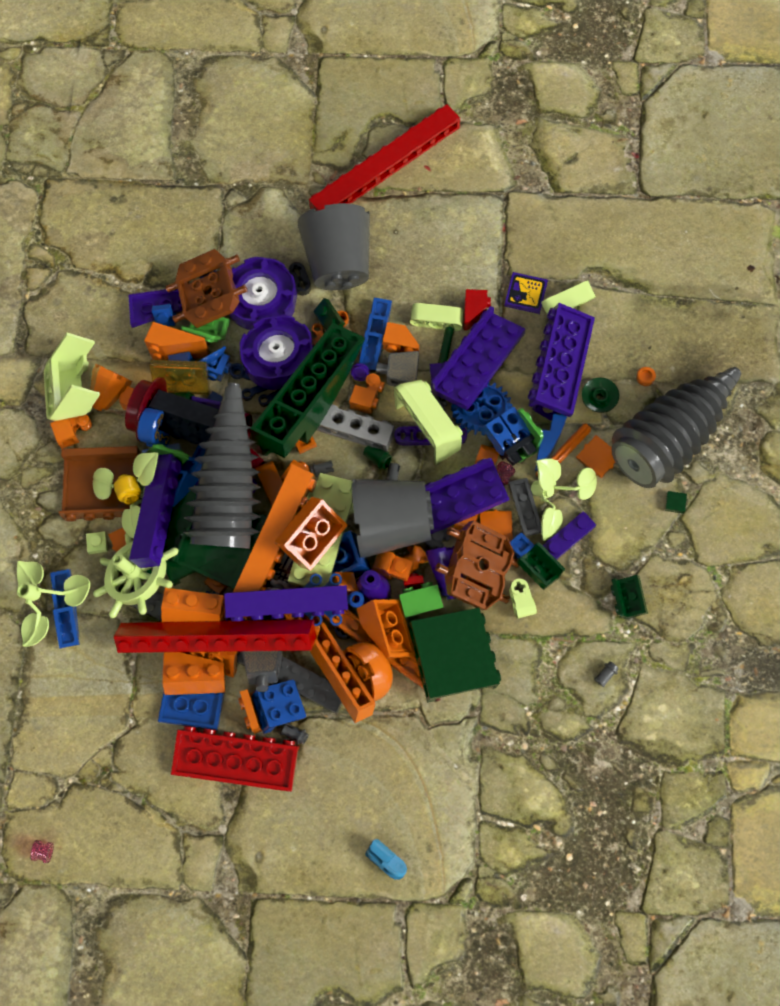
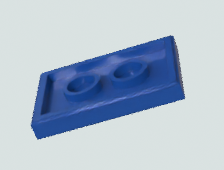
[158,692,225,731]

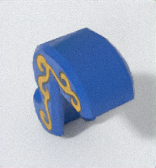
[137,408,169,447]

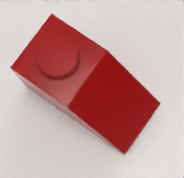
[464,289,491,330]

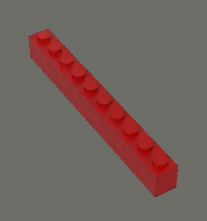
[308,104,460,211]
[113,620,316,653]

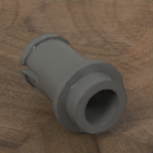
[309,460,334,478]
[384,463,400,480]
[594,661,619,687]
[281,723,309,745]

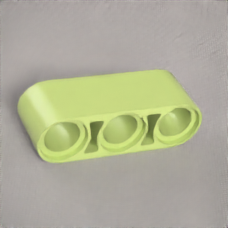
[541,281,596,319]
[410,303,465,331]

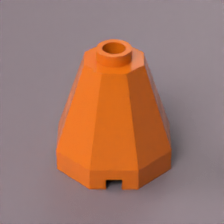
[90,364,133,412]

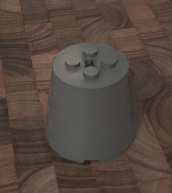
[297,203,370,290]
[352,479,434,558]

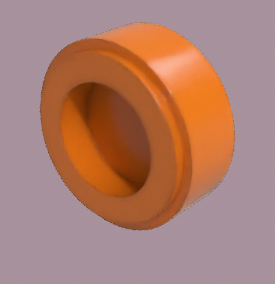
[636,367,656,386]

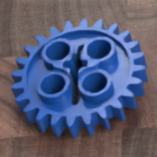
[451,382,512,436]

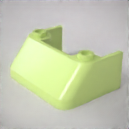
[44,332,100,421]
[394,380,463,465]

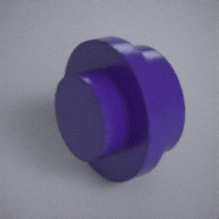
[351,363,369,381]

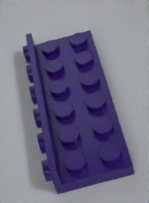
[528,303,595,417]
[431,306,526,411]
[425,458,510,534]

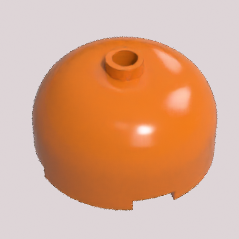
[343,642,393,702]

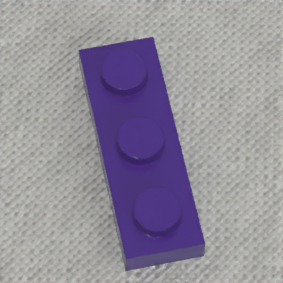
[542,511,596,560]

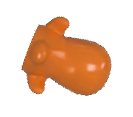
[402,545,428,574]

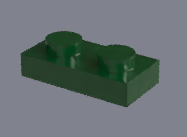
[313,298,345,330]

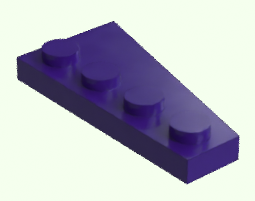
[128,289,183,328]

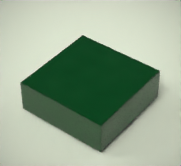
[665,491,687,514]

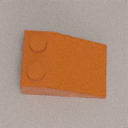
[144,322,210,362]
[357,600,416,658]

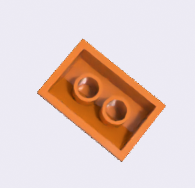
[161,588,225,622]

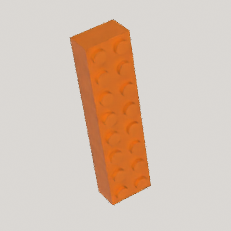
[232,464,317,620]

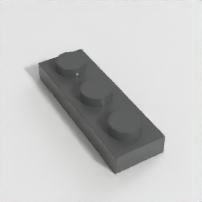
[508,478,541,537]

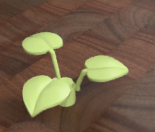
[93,453,158,539]
[531,458,597,541]
[17,561,90,647]

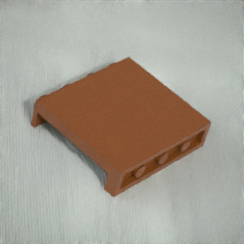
[59,446,141,522]

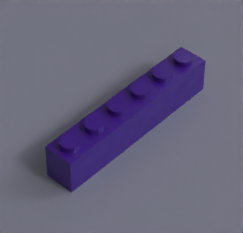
[129,453,182,568]
[224,585,348,622]

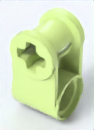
[509,578,537,619]

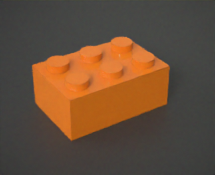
[274,497,348,571]

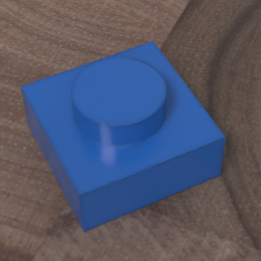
[510,532,534,559]

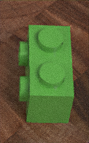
[399,582,443,618]

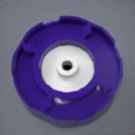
[229,257,297,330]
[240,315,314,390]

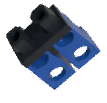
[480,407,536,466]

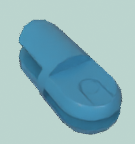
[365,839,407,880]

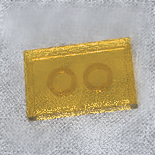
[149,360,210,395]

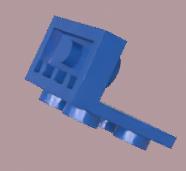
[251,680,306,734]

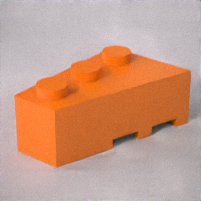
[162,652,225,695]

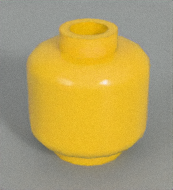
[113,474,142,504]

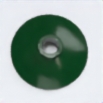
[582,377,619,413]

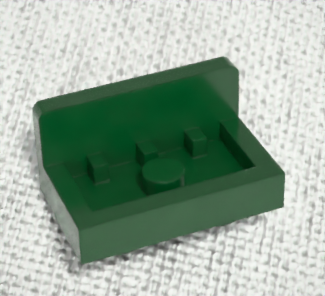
[516,542,565,590]
[611,575,648,619]

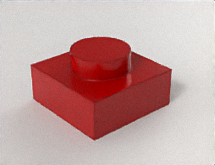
[404,573,424,589]

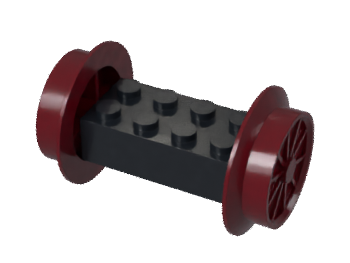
[125,377,253,445]

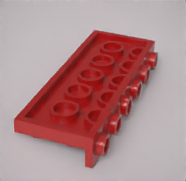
[171,726,300,792]

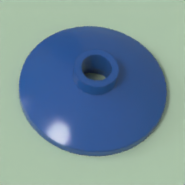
[193,346,226,367]

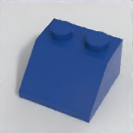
[332,530,371,577]

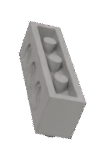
[317,404,394,451]

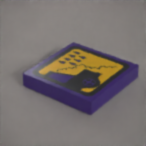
[504,272,548,314]

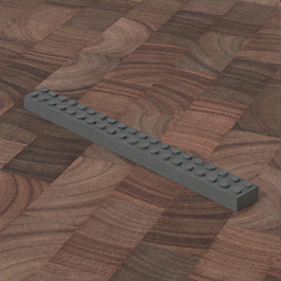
[129,583,342,715]

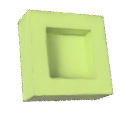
[86,531,108,554]

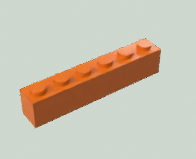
[297,614,376,723]

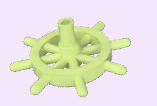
[93,533,179,618]

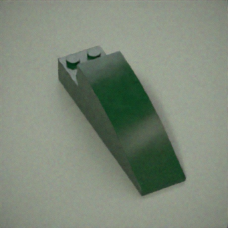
[250,323,365,458]

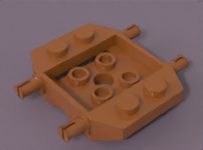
[165,249,248,328]
[435,520,519,610]

